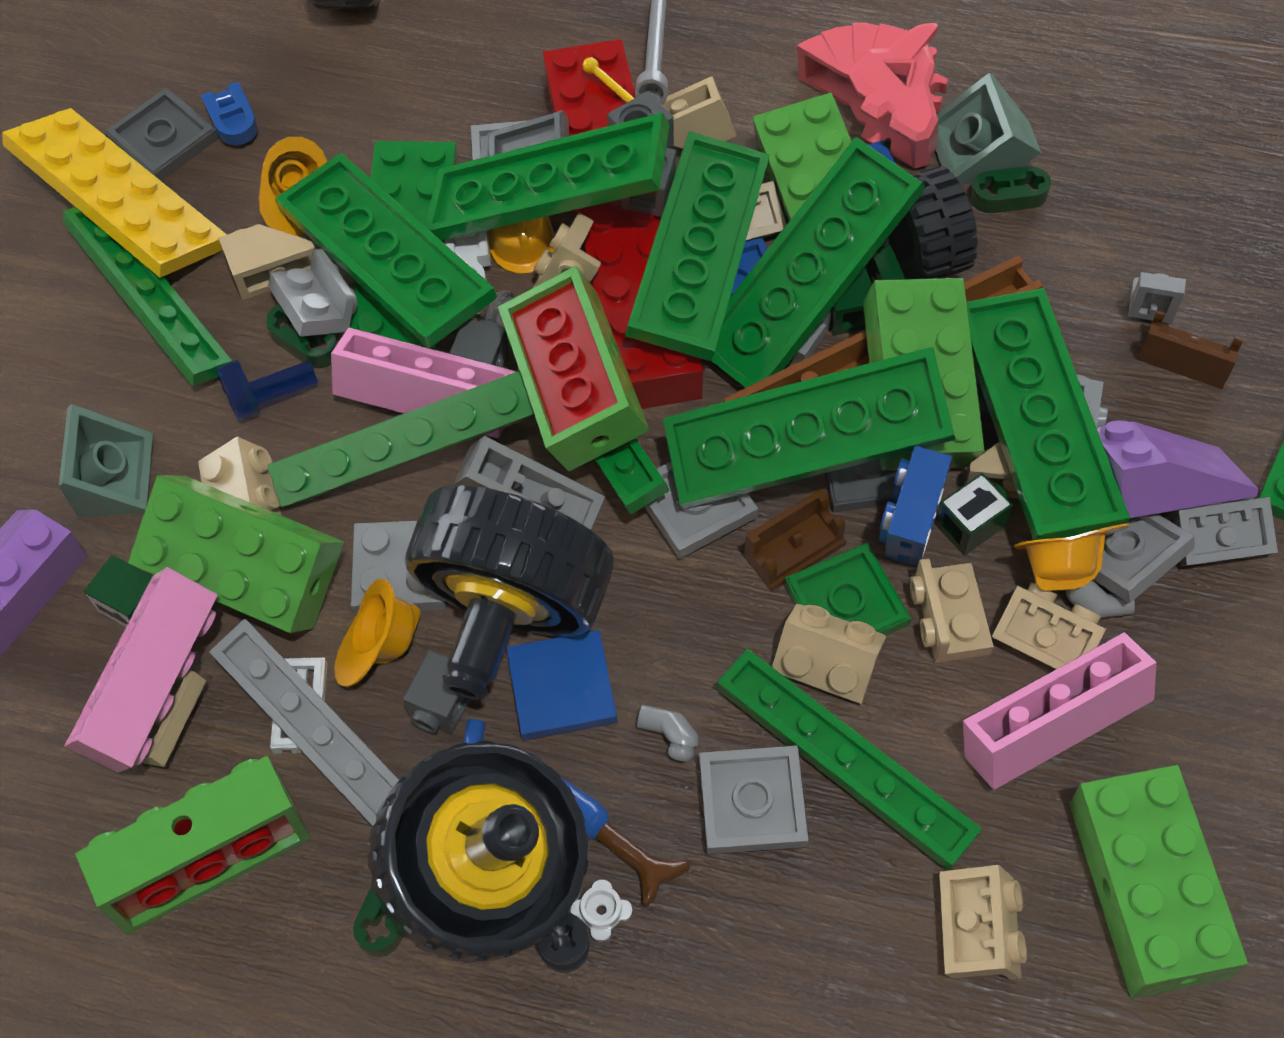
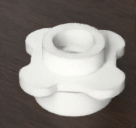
[571,880,632,941]

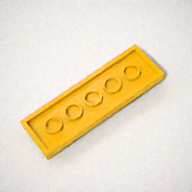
[2,108,227,278]

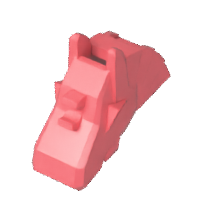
[797,23,948,169]

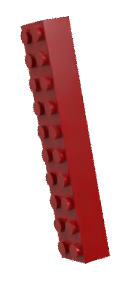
[543,39,703,409]

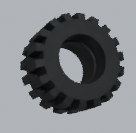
[888,166,978,279]

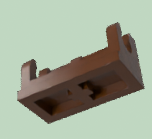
[1138,310,1244,389]
[744,488,846,592]

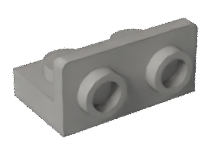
[268,249,357,336]
[1164,497,1278,566]

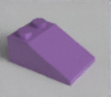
[1097,420,1258,518]

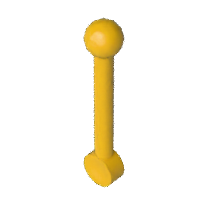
[583,57,635,102]

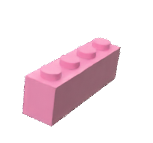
[331,328,516,439]
[64,567,218,773]
[963,632,1157,790]

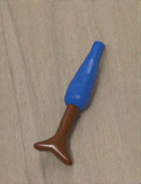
[561,778,690,907]

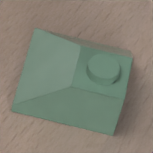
[936,73,1041,185]

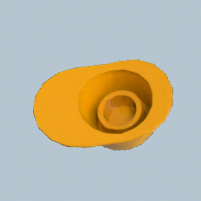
[259,137,327,237]
[488,216,555,274]
[1014,524,1130,591]
[334,578,420,687]

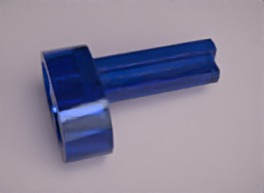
[215,360,318,421]

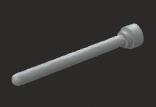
[635,0,668,104]

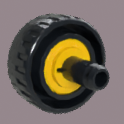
[405,485,614,700]
[368,741,589,963]

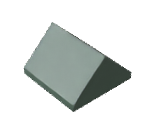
[59,404,153,517]

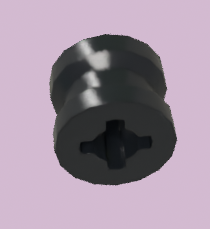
[537,913,590,973]

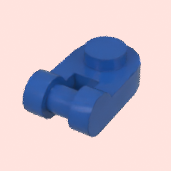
[201,82,258,146]

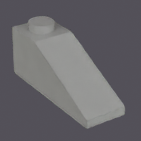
[453,436,605,530]

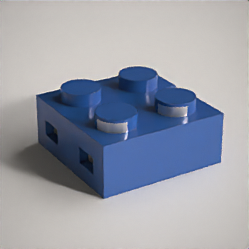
[878,446,952,568]

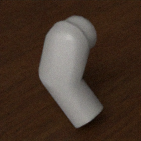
[1066,580,1135,618]
[637,705,699,761]

